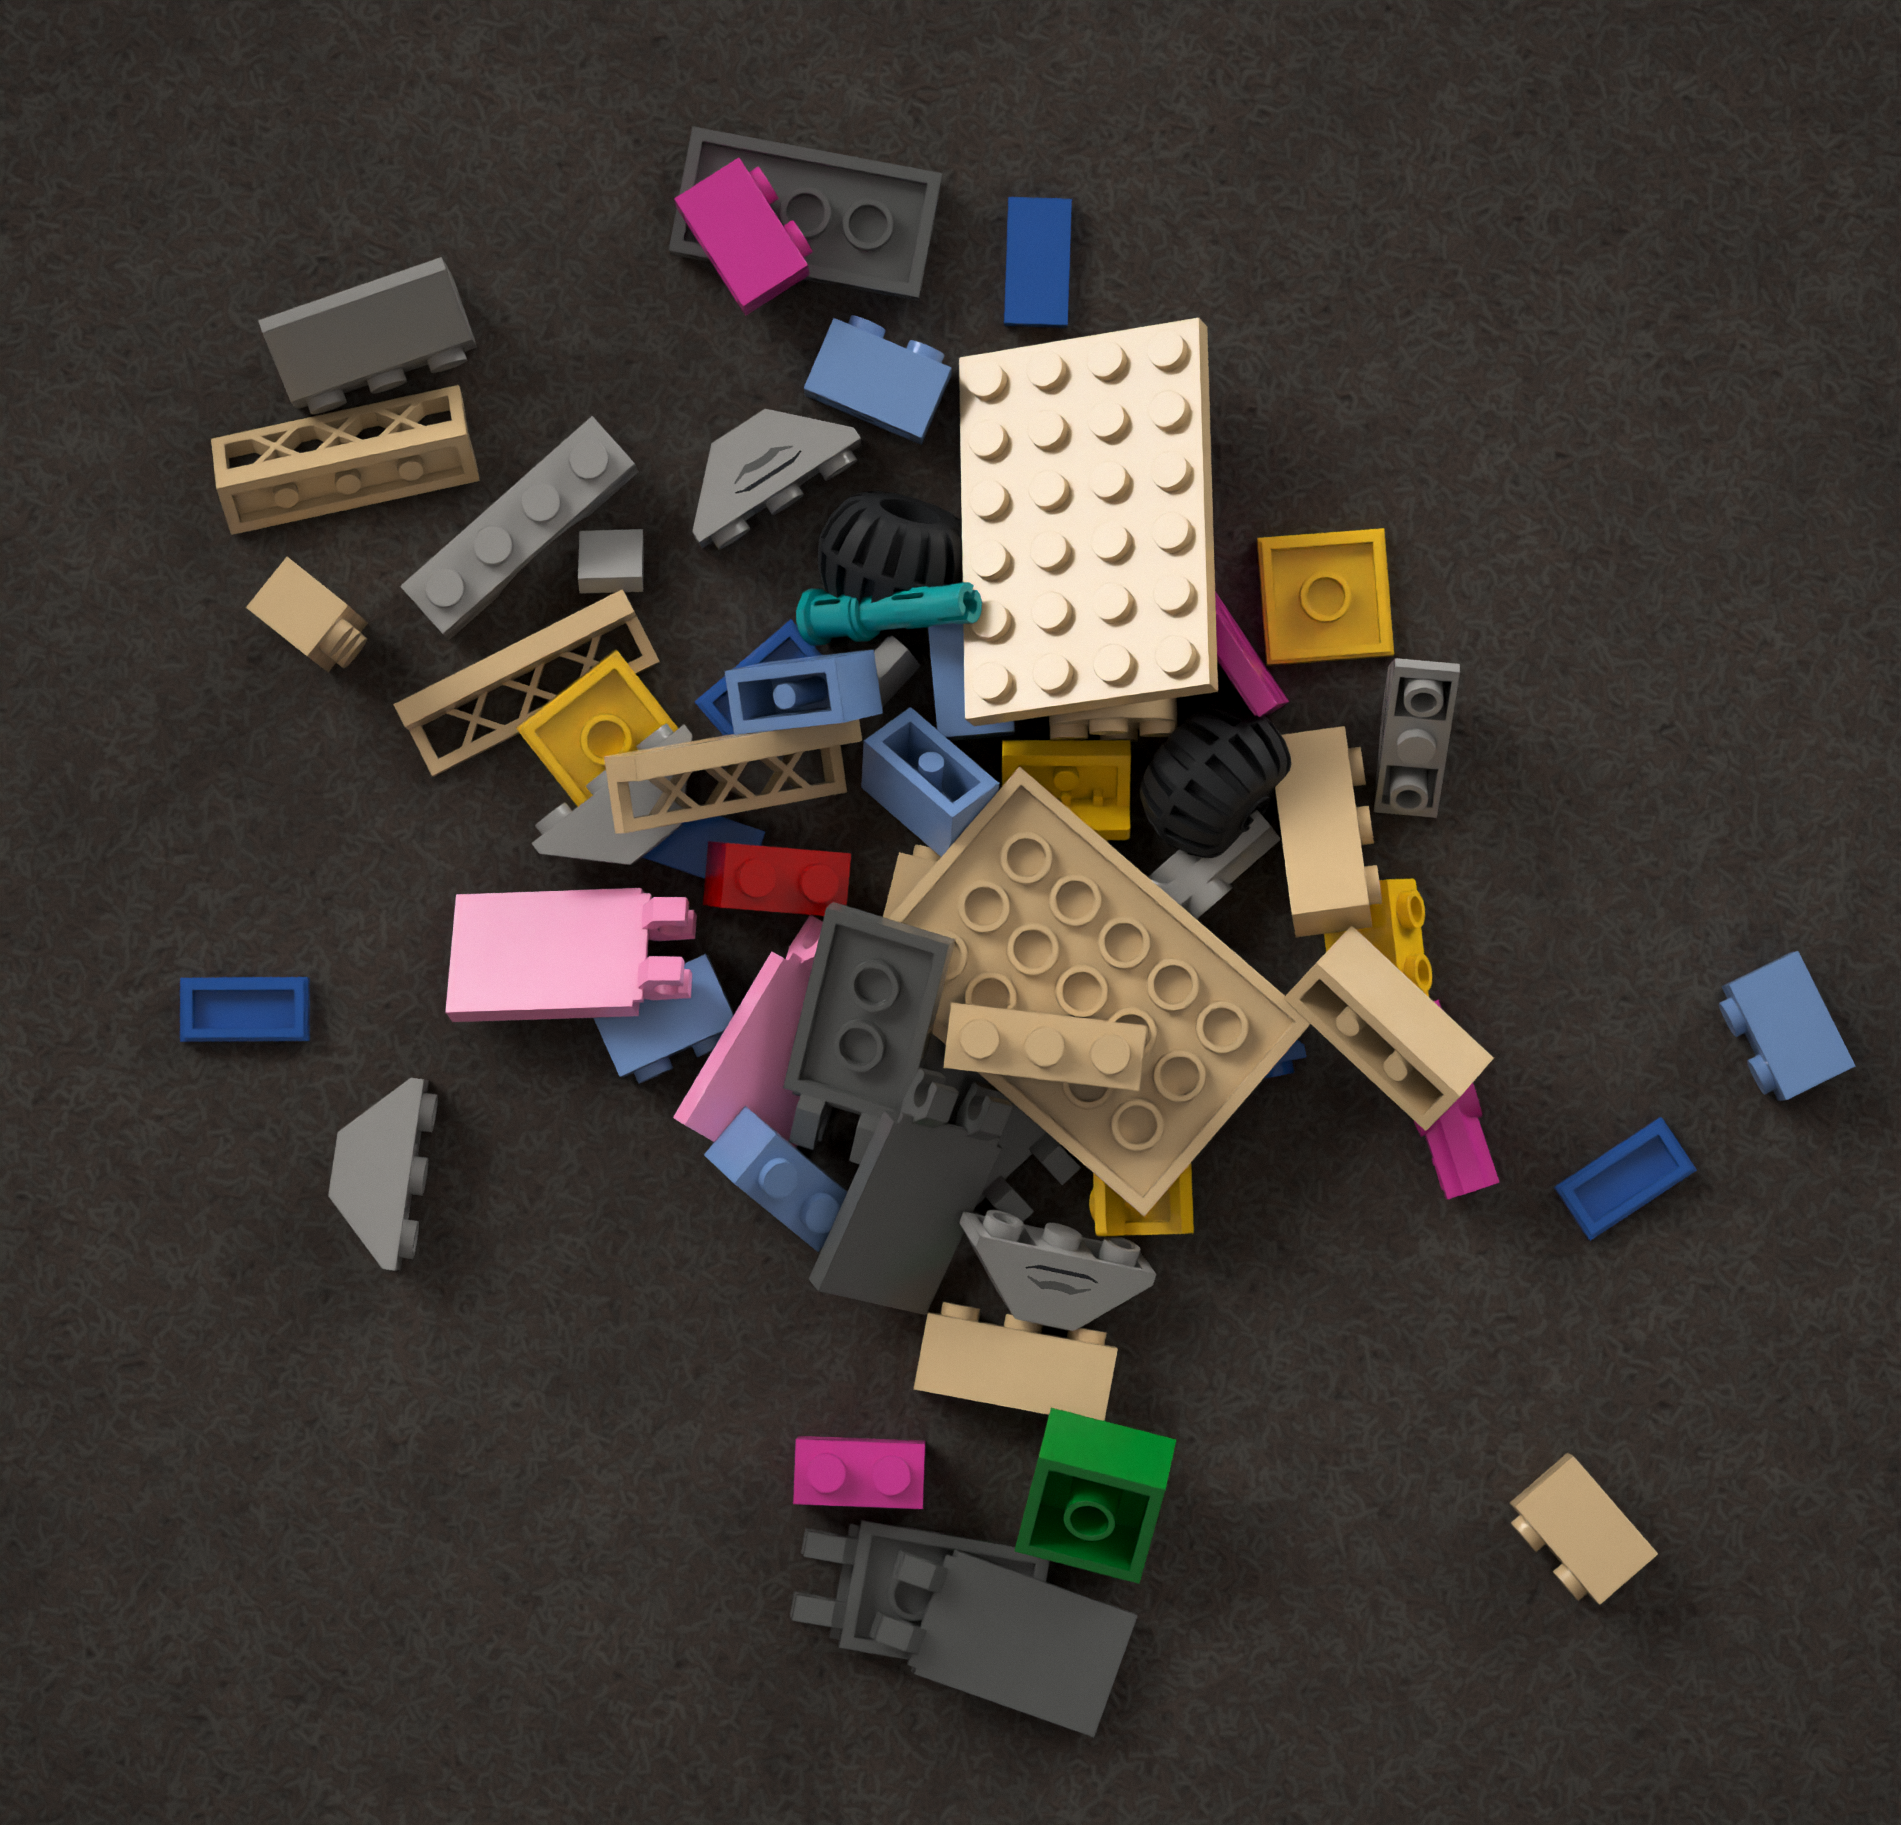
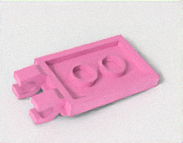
[445,888,697,1022]
[673,915,823,1147]

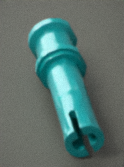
[796,582,982,646]

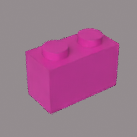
[674,158,813,316]
[793,1436,925,1509]

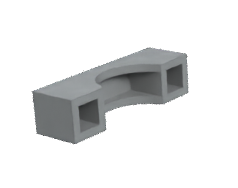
[400,416,639,640]

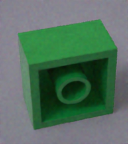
[1014,1407,1176,1584]

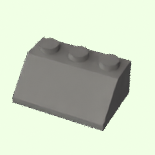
[258,257,477,414]

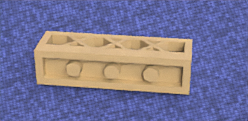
[211,385,480,535]
[393,589,660,777]
[604,719,862,834]

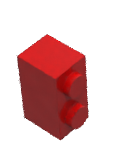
[703,841,851,916]

